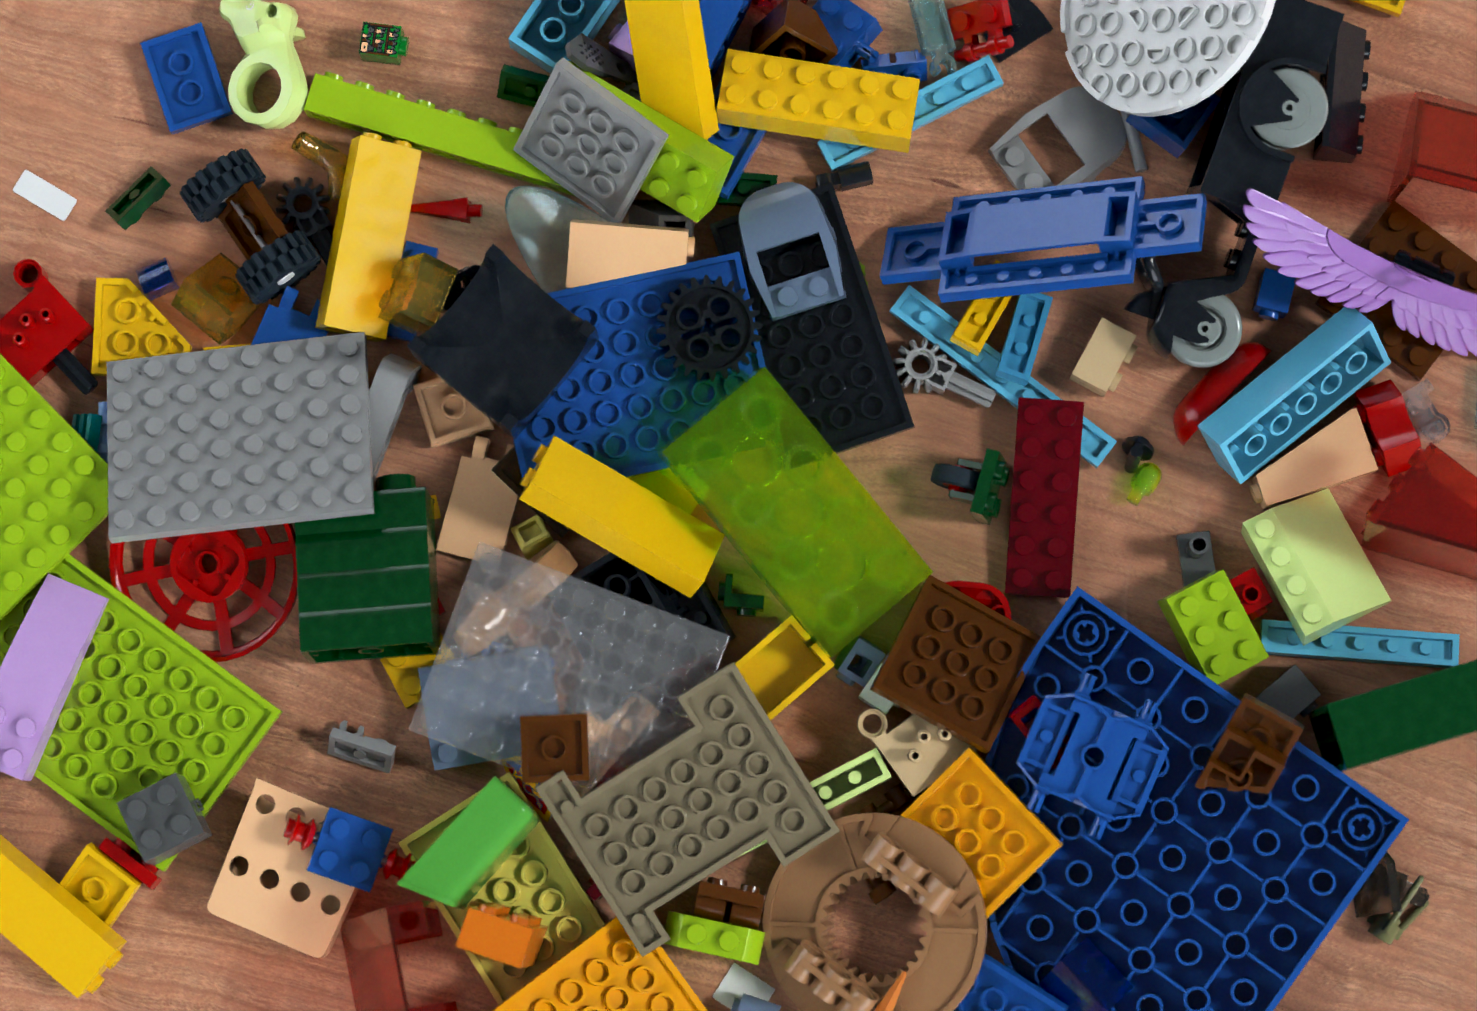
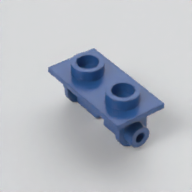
[860,49,927,82]

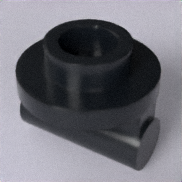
[1122,436,1154,473]

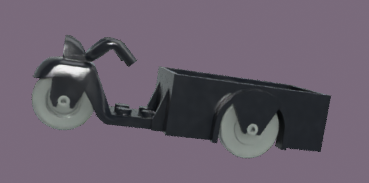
[1123,0,1344,368]

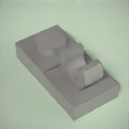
[327,720,396,774]

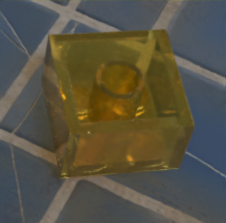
[378,253,458,334]

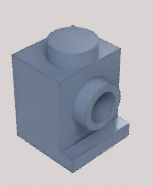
[834,631,886,687]

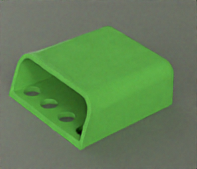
[397,776,540,910]

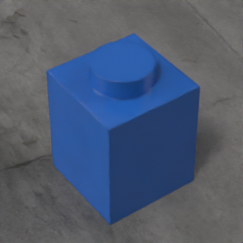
[1252,268,1296,321]

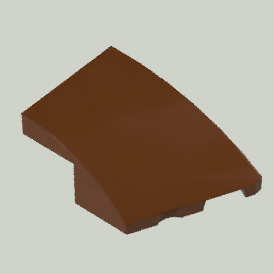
[1195,693,1305,794]

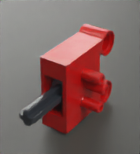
[0,259,98,395]

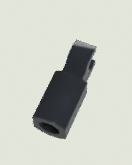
[816,161,873,192]

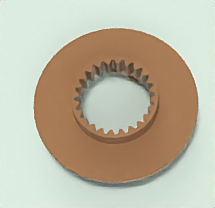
[763,812,987,1011]

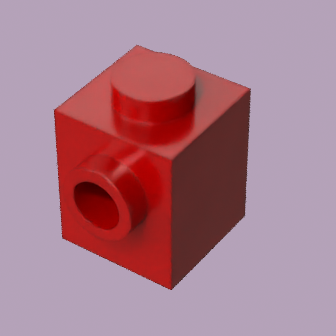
[1229,567,1273,621]

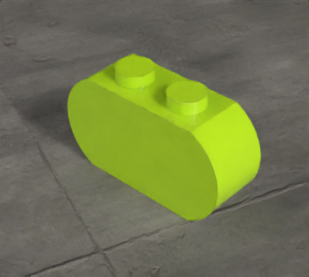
[664,911,766,965]

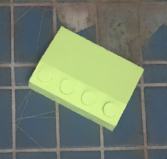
[1241,488,1391,646]

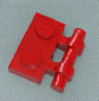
[947,0,1014,63]

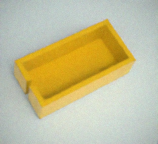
[735,615,835,721]

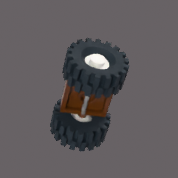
[180,148,321,304]

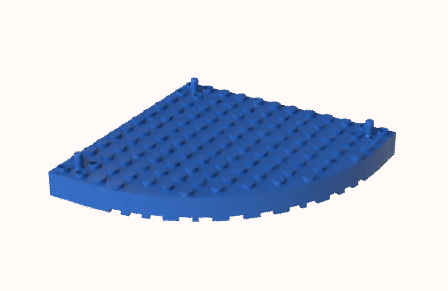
[985,586,1409,1011]

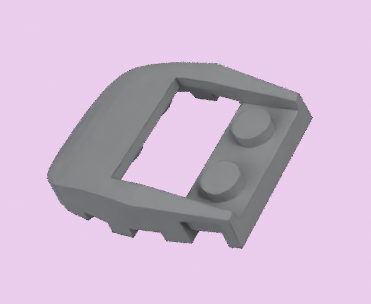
[988,86,1127,190]

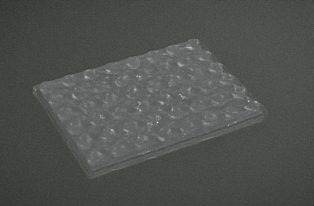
[408,541,730,795]

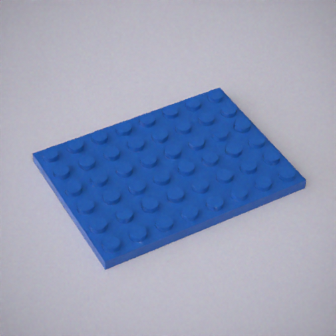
[513,252,783,488]

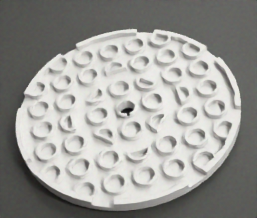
[1060,0,1276,117]

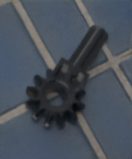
[276,177,333,266]

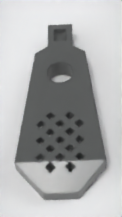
[565,33,638,85]

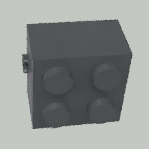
[117,773,212,866]

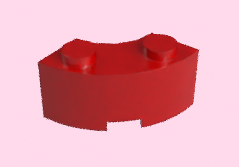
[1353,379,1425,477]

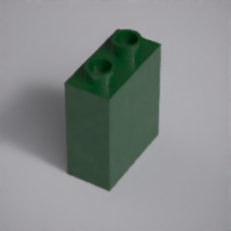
[1308,660,1477,772]

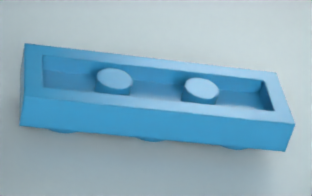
[995,293,1053,386]

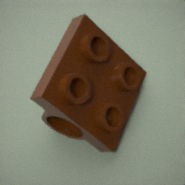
[693,877,766,930]

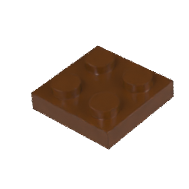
[520,712,590,783]

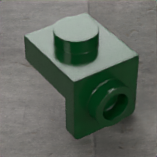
[718,574,764,617]

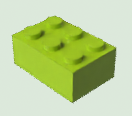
[1157,569,1269,685]

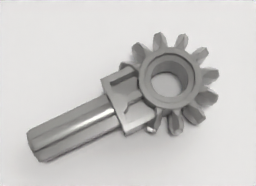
[893,338,996,408]

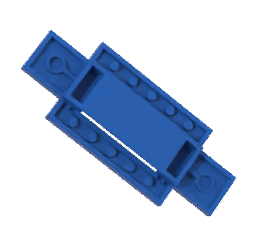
[880,176,1207,303]

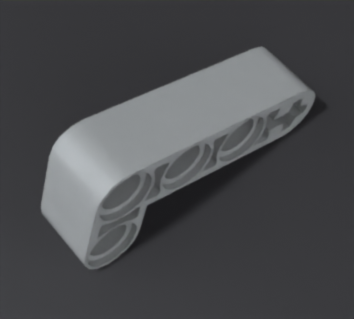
[369,353,422,483]

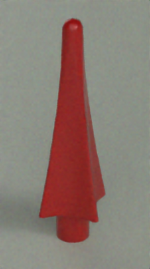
[410,197,483,224]

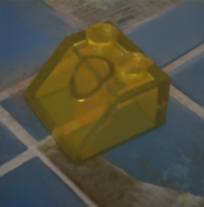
[171,253,262,345]

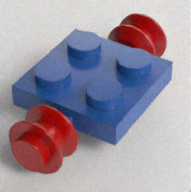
[283,806,416,892]

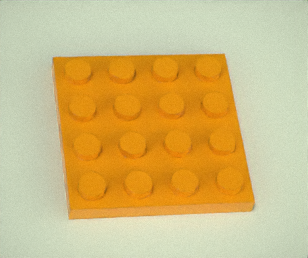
[900,747,1063,919]

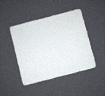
[712,963,775,1009]

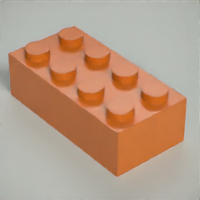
[456,902,548,969]

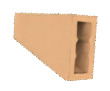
[566,219,695,288]
[1250,408,1378,510]

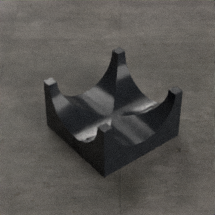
[407,244,599,440]

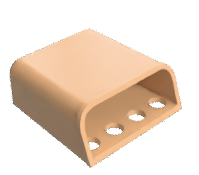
[207,778,359,958]

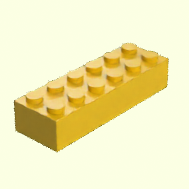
[717,49,920,153]

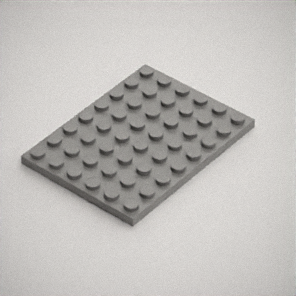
[106,332,374,543]

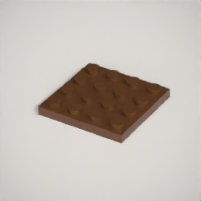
[1315,200,1477,381]
[870,574,1041,754]

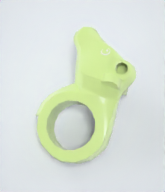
[219,0,308,129]

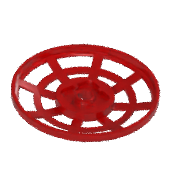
[109,523,298,662]

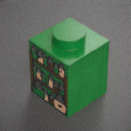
[359,22,409,65]

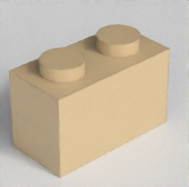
[1069,317,1138,397]

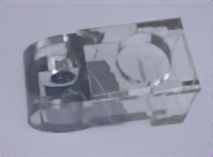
[1402,378,1450,444]

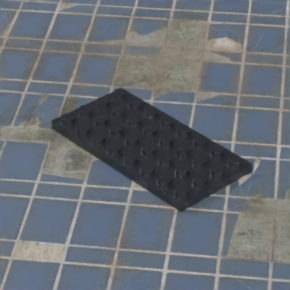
[709,183,915,470]

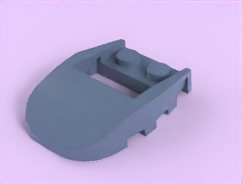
[738,182,847,321]

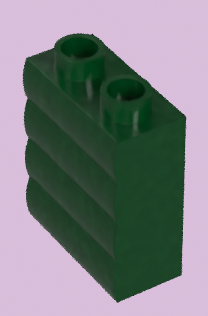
[295,474,441,664]

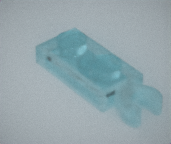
[908,0,957,77]

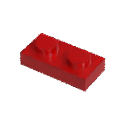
[98,837,162,890]

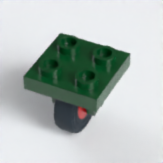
[931,448,1010,525]

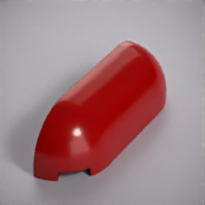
[1173,342,1272,445]

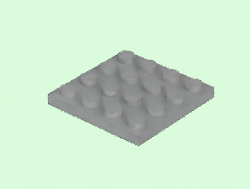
[513,57,669,223]

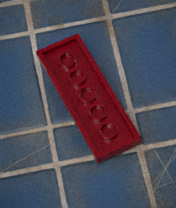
[1005,397,1084,598]

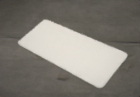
[13,170,77,221]

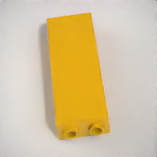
[624,0,719,141]
[315,132,422,342]
[519,435,725,598]
[0,834,127,998]

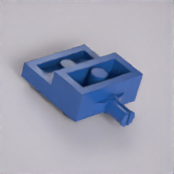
[812,0,882,68]

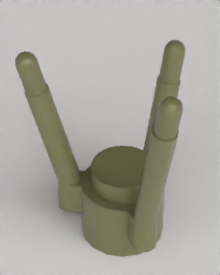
[1367,867,1429,945]

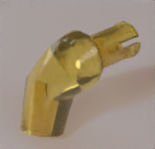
[291,131,348,201]

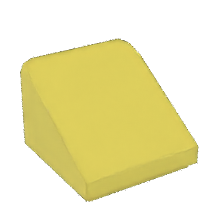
[510,514,553,561]

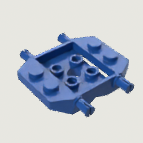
[1016,672,1169,840]

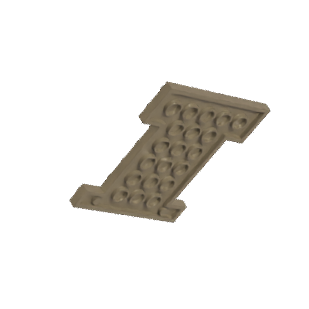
[535,662,840,957]

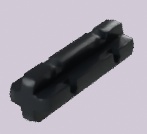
[1392,249,1456,285]

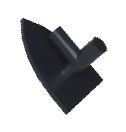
[983,0,1053,63]

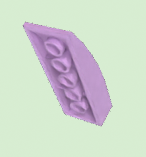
[0,573,109,781]

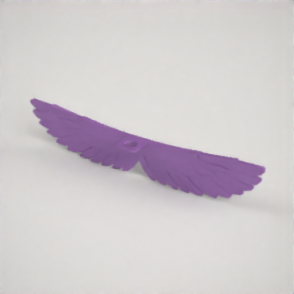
[1243,188,1477,357]

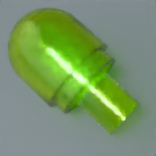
[1126,462,1162,506]

